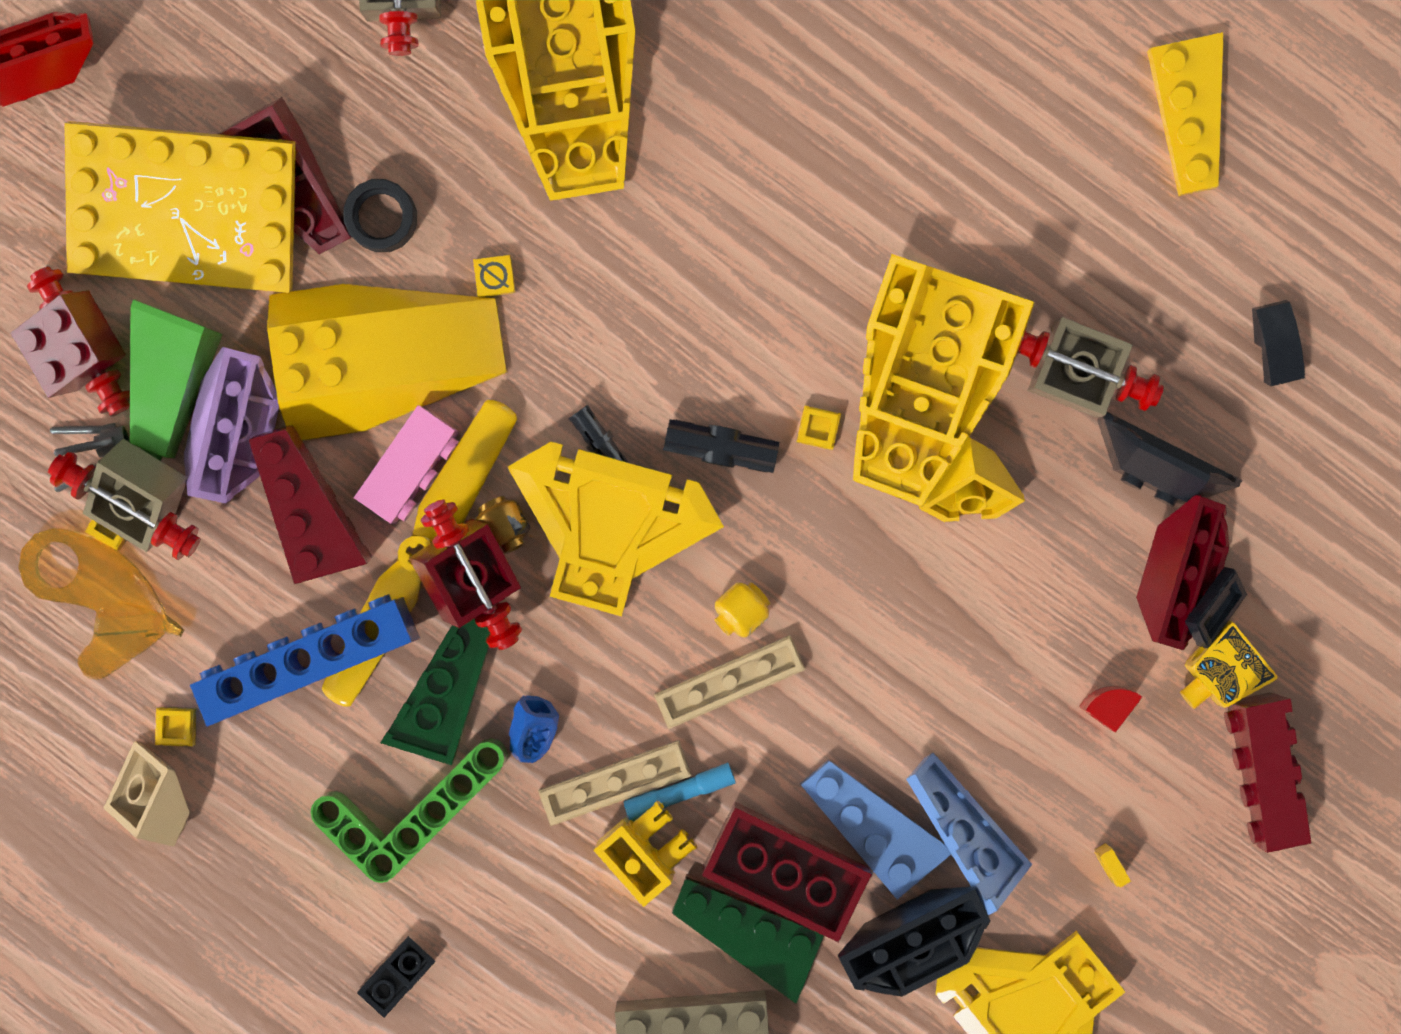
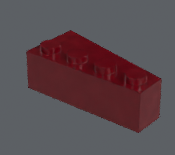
[1224,692,1312,853]

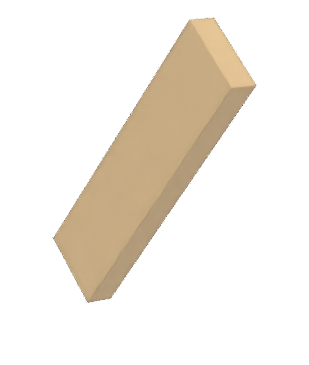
[654,635,806,729]
[538,740,691,826]

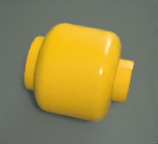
[714,582,770,638]

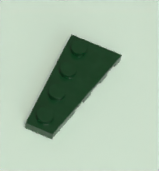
[672,876,824,1004]

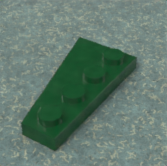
[380,618,490,765]

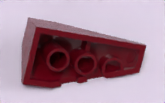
[218,97,351,255]

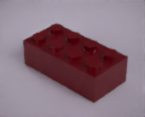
[702,802,872,943]

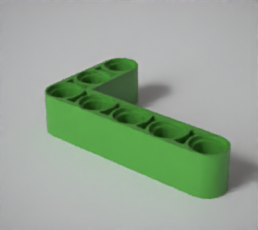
[310,738,508,883]

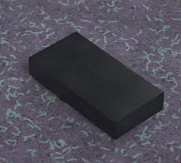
[1185,567,1247,649]

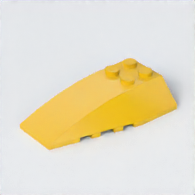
[476,0,635,201]
[852,254,1035,507]
[267,284,507,441]

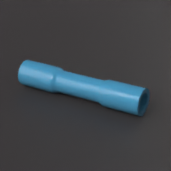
[623,763,736,821]

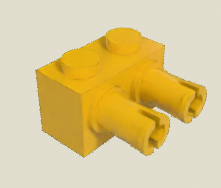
[593,801,698,907]

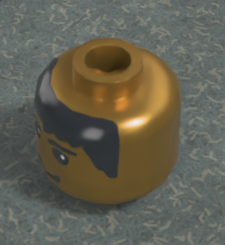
[475,496,530,554]

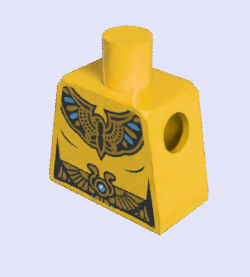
[1180,621,1278,709]

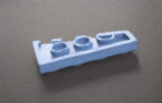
[906,753,1032,915]
[800,760,951,900]

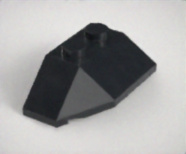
[1097,412,1242,507]
[838,886,991,997]

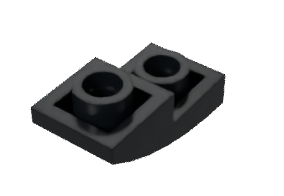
[1252,300,1305,386]
[357,936,436,1018]

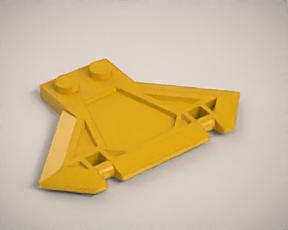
[507,441,724,617]
[935,930,1126,1034]

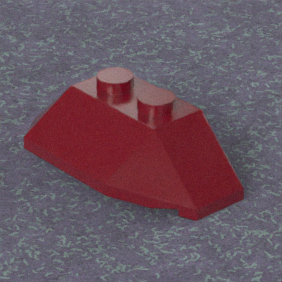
[1136,495,1229,650]

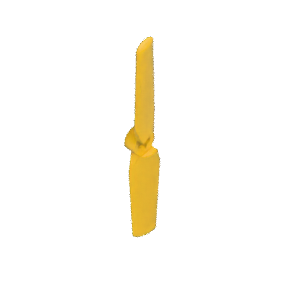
[322,400,517,707]

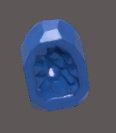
[508,695,559,763]

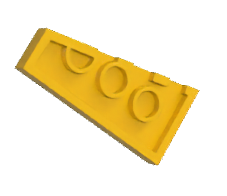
[1147,32,1223,196]

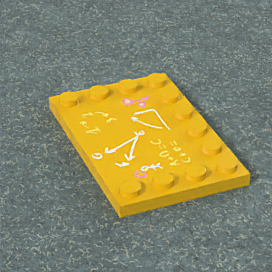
[64,121,296,293]

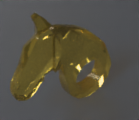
[18,528,185,680]

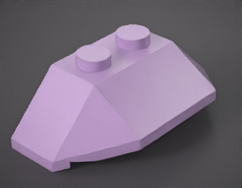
[184,347,279,503]

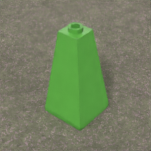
[130,300,223,461]

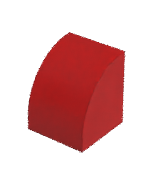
[1079,686,1143,733]

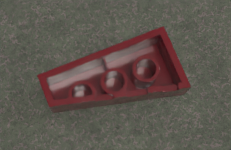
[249,424,372,584]

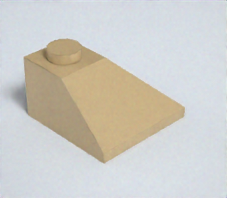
[104,741,190,847]

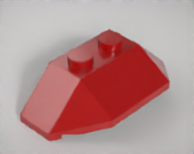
[0,12,94,107]

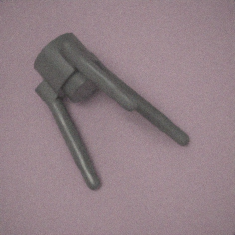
[50,423,130,492]

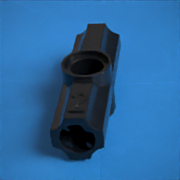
[663,419,780,473]

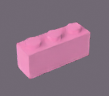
[354,405,460,524]

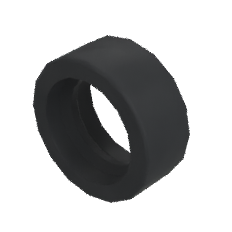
[343,179,417,252]

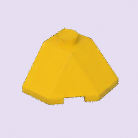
[918,437,1025,522]

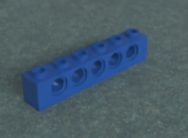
[190,594,420,726]

